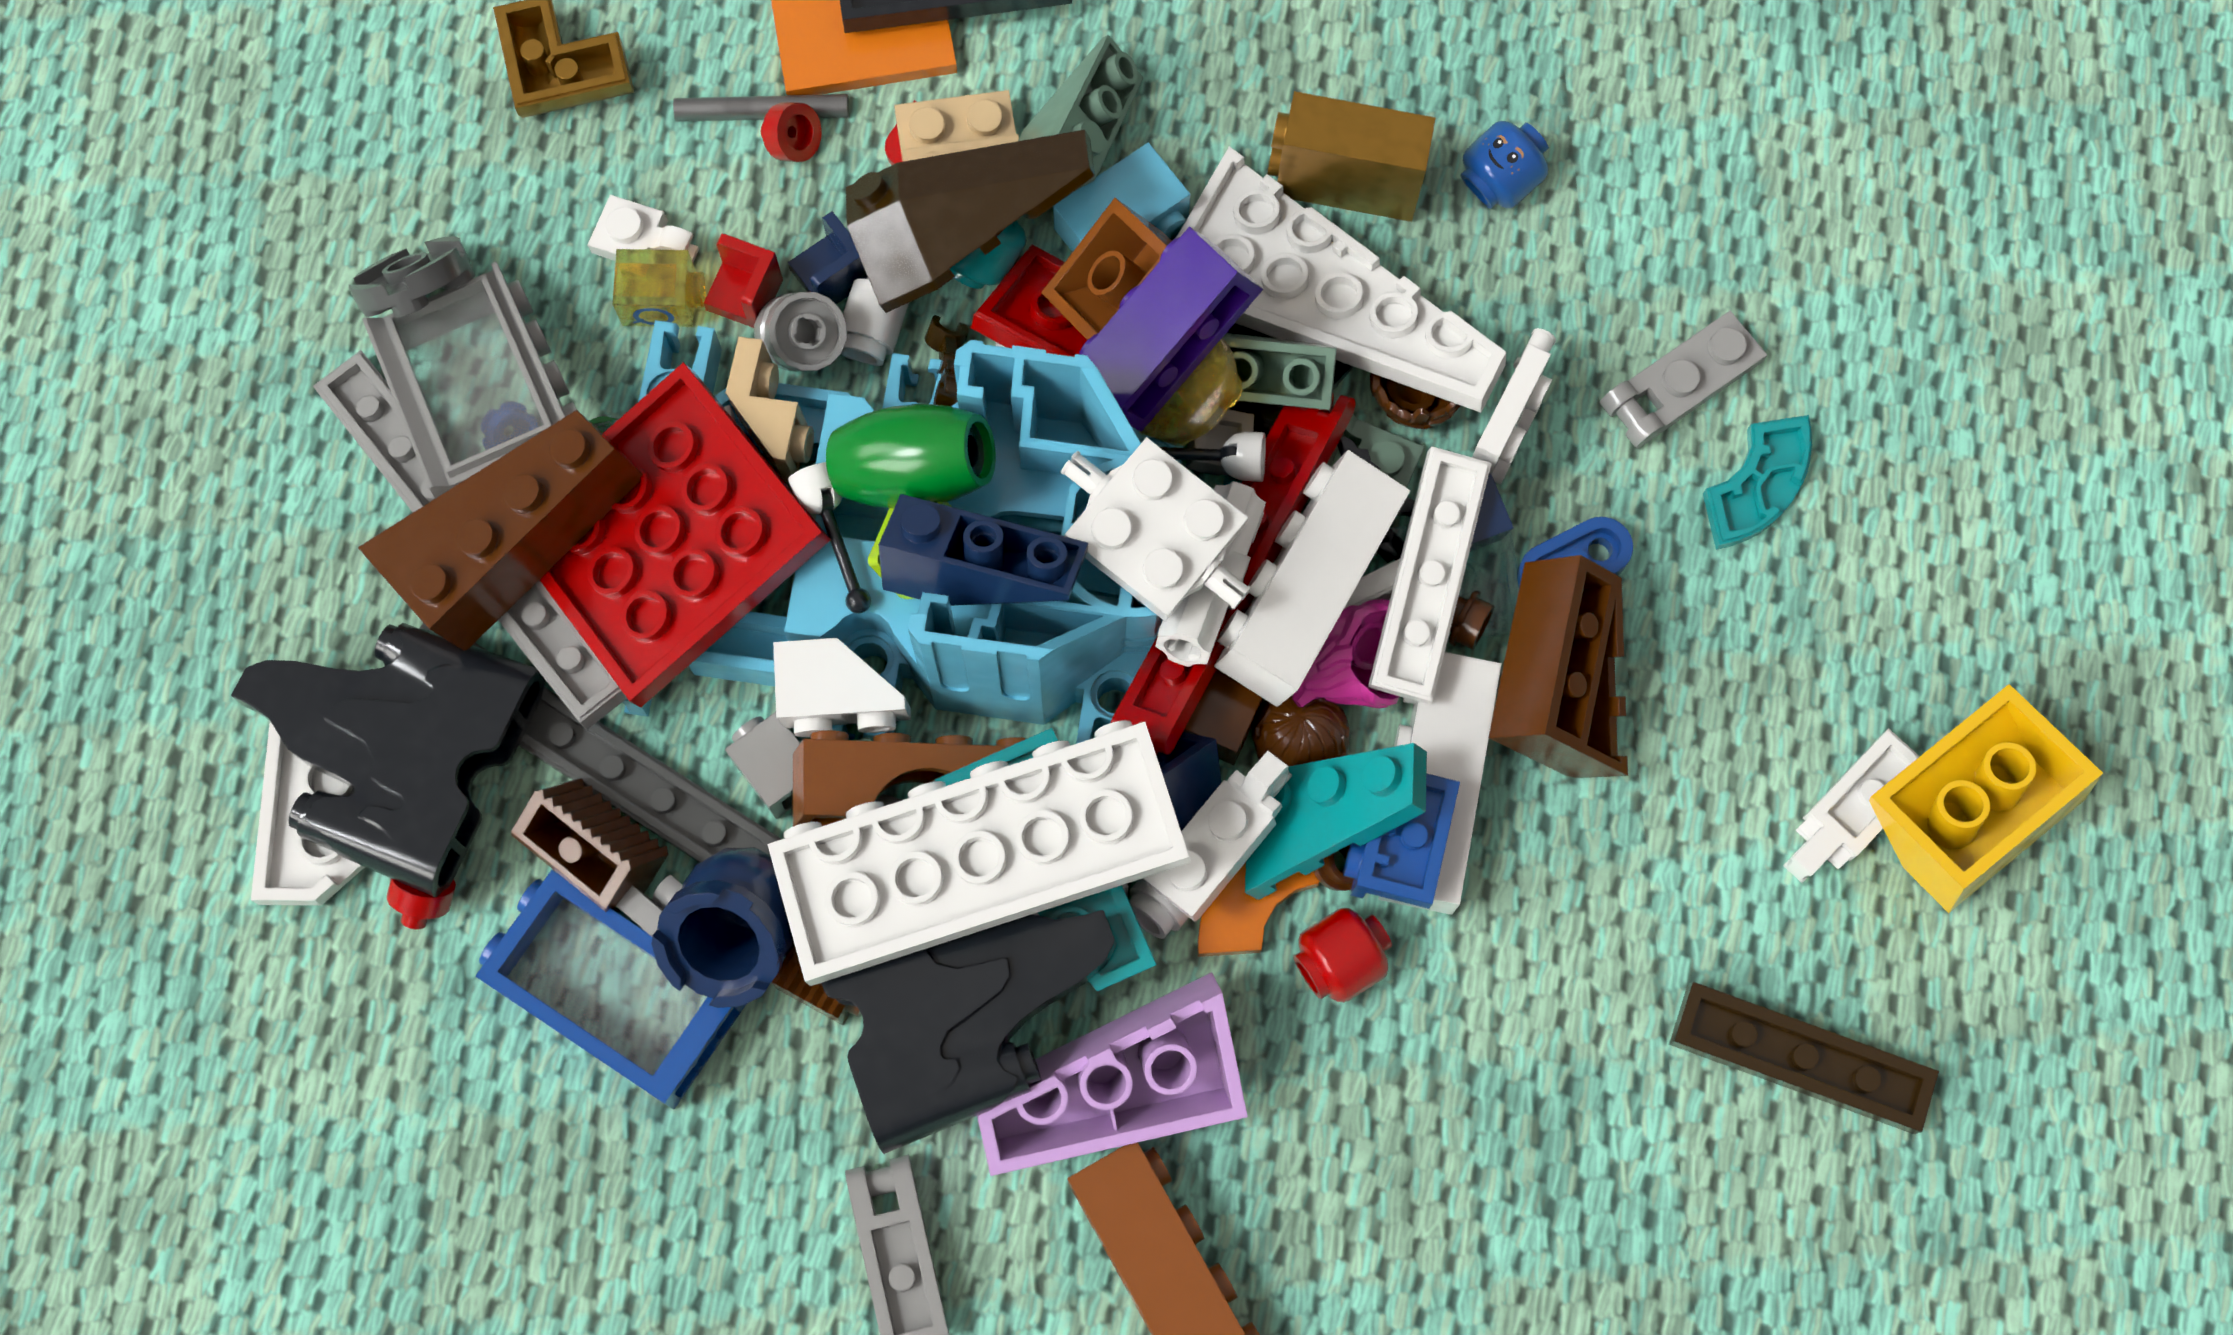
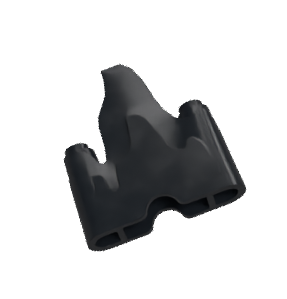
[231,623,545,897]
[822,910,1117,1154]

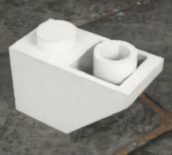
[773,638,911,737]

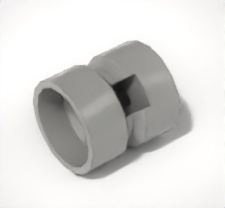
[754,292,847,371]

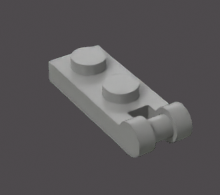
[1599,311,1767,449]
[845,1154,950,1335]

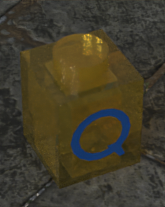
[612,249,706,327]

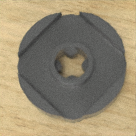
[349,236,475,317]

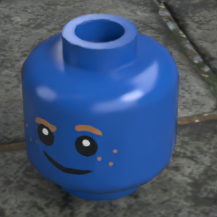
[1460,121,1549,209]

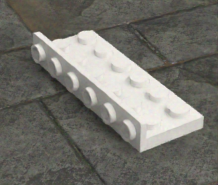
[767,720,1191,986]

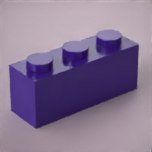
[1079,226,1264,432]

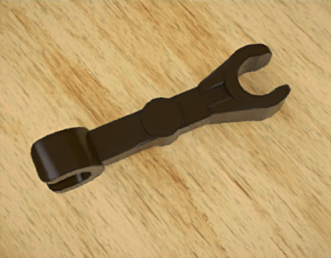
[924,315,969,407]

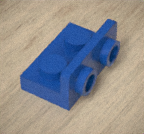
[1343,773,1460,909]

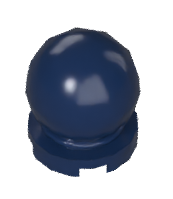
[651,847,795,1008]

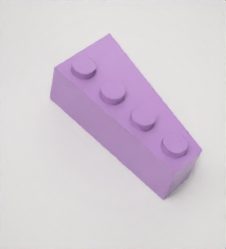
[977,972,1248,1176]

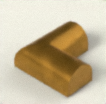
[493,0,634,118]

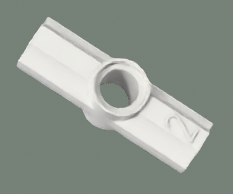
[1155,481,1266,667]

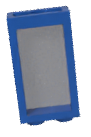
[475,870,747,1109]

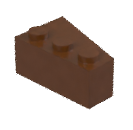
[1488,555,1628,778]

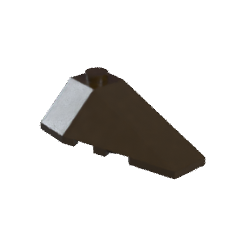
[846,130,1095,313]

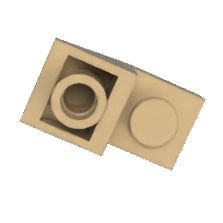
[725,337,814,482]

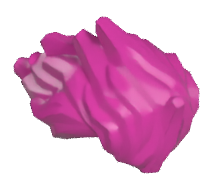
[1292,599,1400,708]

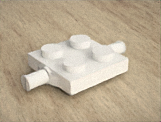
[1472,328,1556,485]
[1061,437,1251,622]

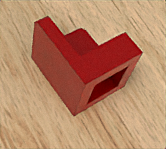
[703,233,783,328]

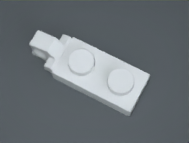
[1783,729,1920,883]
[1143,751,1292,922]

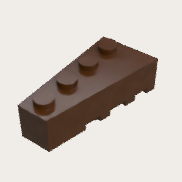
[358,410,643,651]

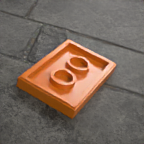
[771,0,957,95]

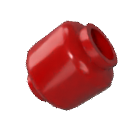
[1293,908,1392,1003]

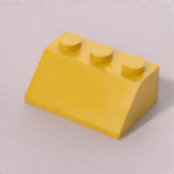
[1869,684,2103,913]

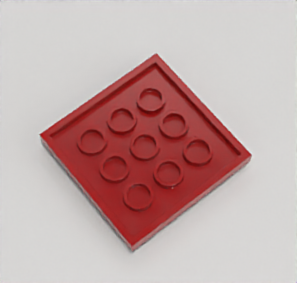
[540,362,831,707]

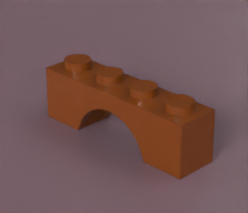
[793,730,1027,827]

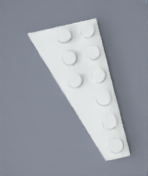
[1176,146,1506,413]

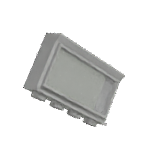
[362,262,577,498]

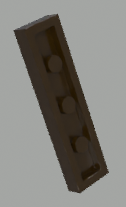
[1669,982,1939,1134]

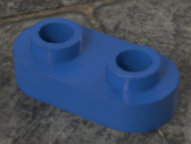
[1516,517,1633,590]

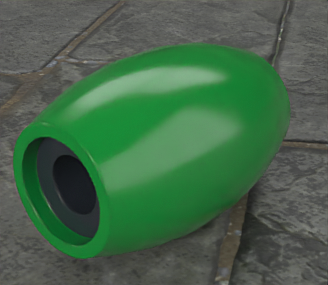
[826,404,996,508]

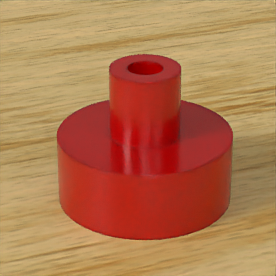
[761,102,822,162]
[386,879,456,930]

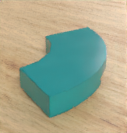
[1703,415,1812,550]

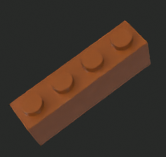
[1067,1142,1260,1335]

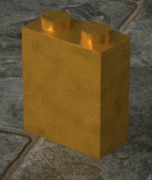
[1267,91,1436,222]

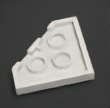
[251,722,365,906]

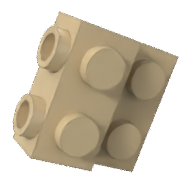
[894,90,1019,161]

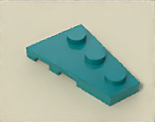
[1245,743,1427,900]

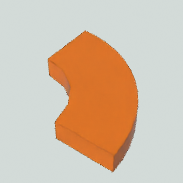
[1198,862,1319,957]

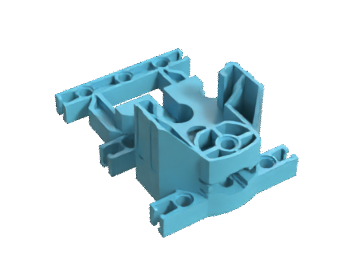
[623,320,1191,744]

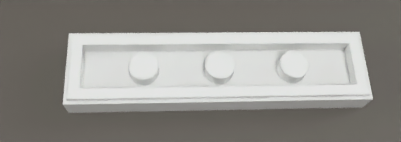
[1368,446,1491,704]

